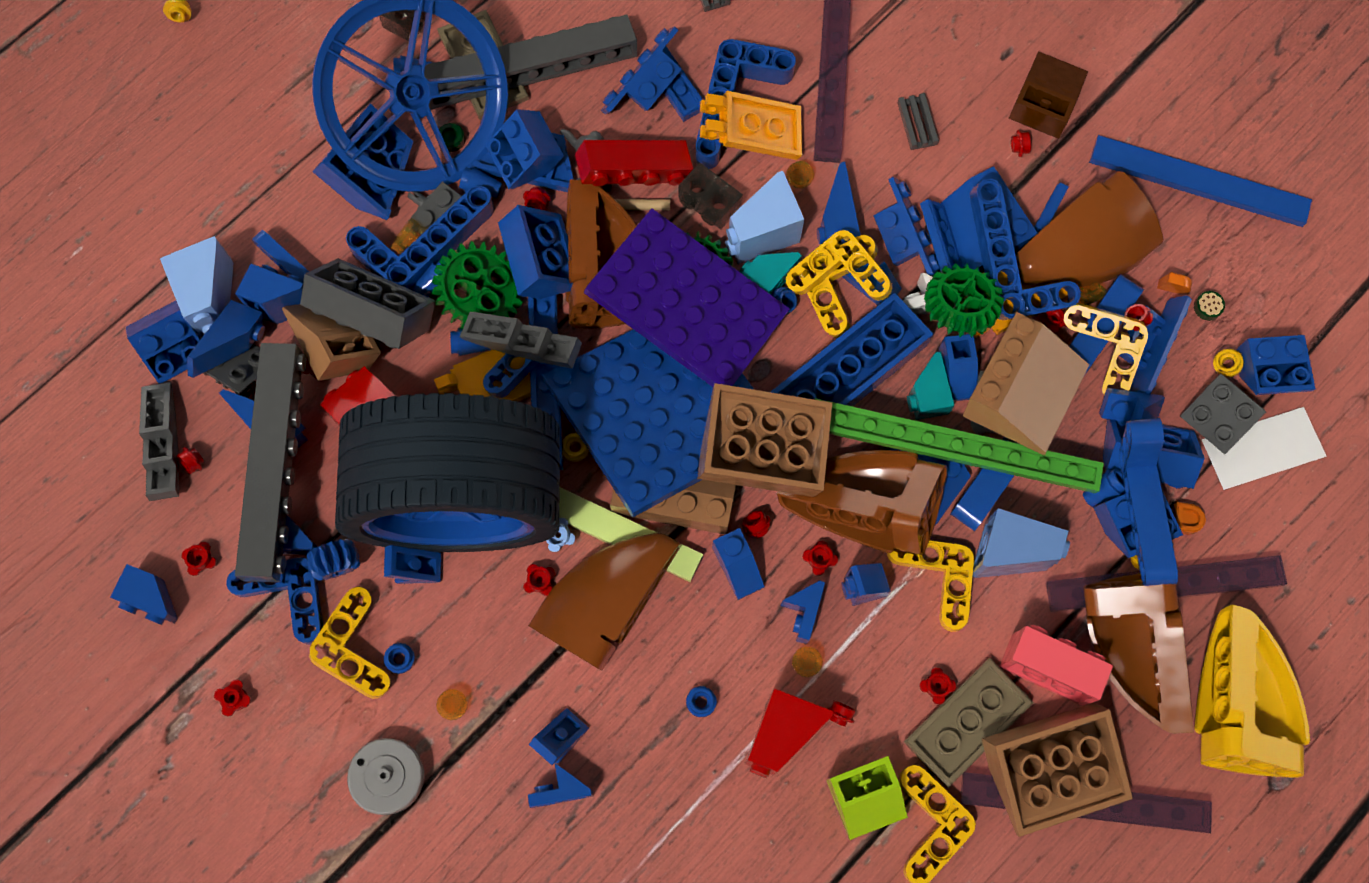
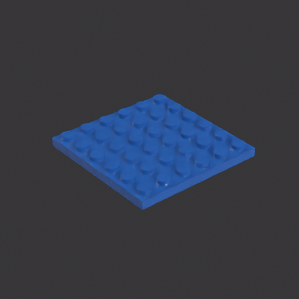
[543,329,754,518]

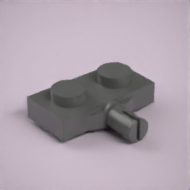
[406,181,462,236]

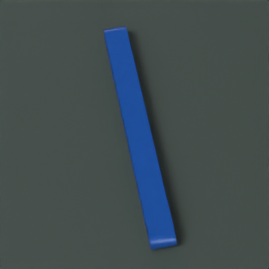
[950,274,1144,531]

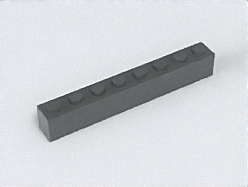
[424,14,637,110]
[235,343,307,582]

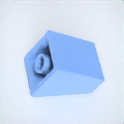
[725,171,804,264]
[160,236,234,338]

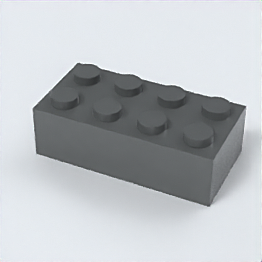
[300,258,435,349]

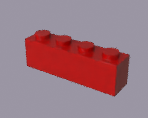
[575,140,693,186]

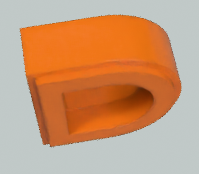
[1157,272,1192,294]
[1173,502,1206,535]

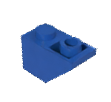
[938,334,978,401]
[841,563,891,606]
[110,564,177,625]

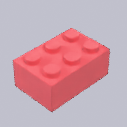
[999,625,1113,706]

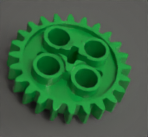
[431,241,523,329]

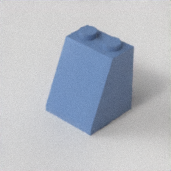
[973,508,1070,578]

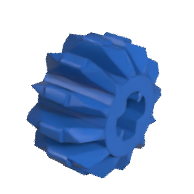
[306,539,360,580]

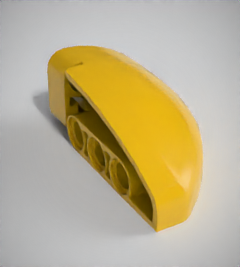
[1194,604,1310,778]

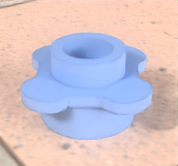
[546,518,575,552]

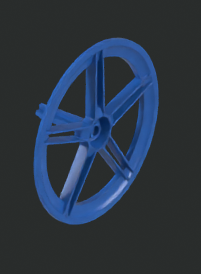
[312,0,508,192]

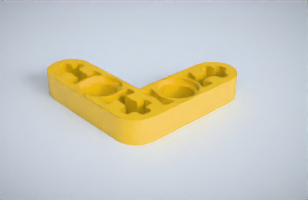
[786,230,892,301]
[800,235,878,338]
[1064,303,1148,396]
[887,540,974,632]
[309,587,390,699]
[899,765,976,883]

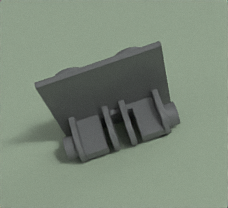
[203,344,260,398]
[1180,374,1266,455]

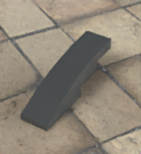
[460,311,582,369]
[139,382,179,501]

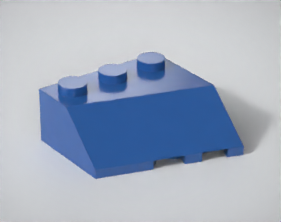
[312,103,414,220]
[941,166,1038,273]

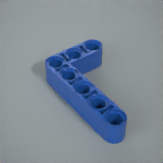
[695,39,796,169]
[970,179,1081,320]
[346,185,494,291]
[1119,418,1178,586]

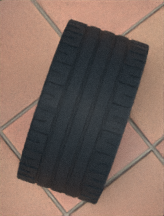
[335,393,560,552]

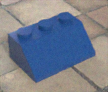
[498,205,573,299]
[1102,419,1205,489]

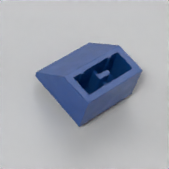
[485,109,564,189]
[235,264,304,324]
[126,300,201,384]
[1236,335,1316,395]
[1093,491,1183,558]

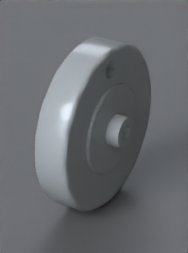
[347,738,424,815]

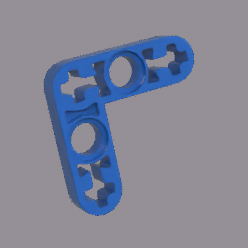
[226,558,323,645]

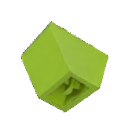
[826,756,908,840]

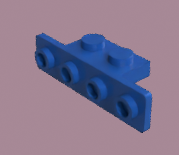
[601,26,682,114]
[873,176,940,277]
[1119,295,1192,395]

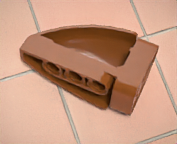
[1016,171,1163,287]
[565,179,636,329]
[777,450,947,555]
[528,533,682,671]
[1083,574,1194,734]

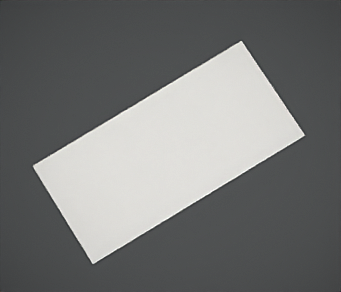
[1202,407,1327,490]

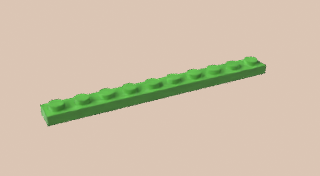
[814,398,1104,493]

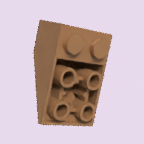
[282,304,381,381]

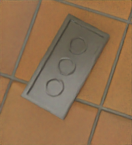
[437,10,529,120]
[904,658,1034,788]

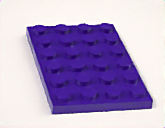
[584,208,790,387]

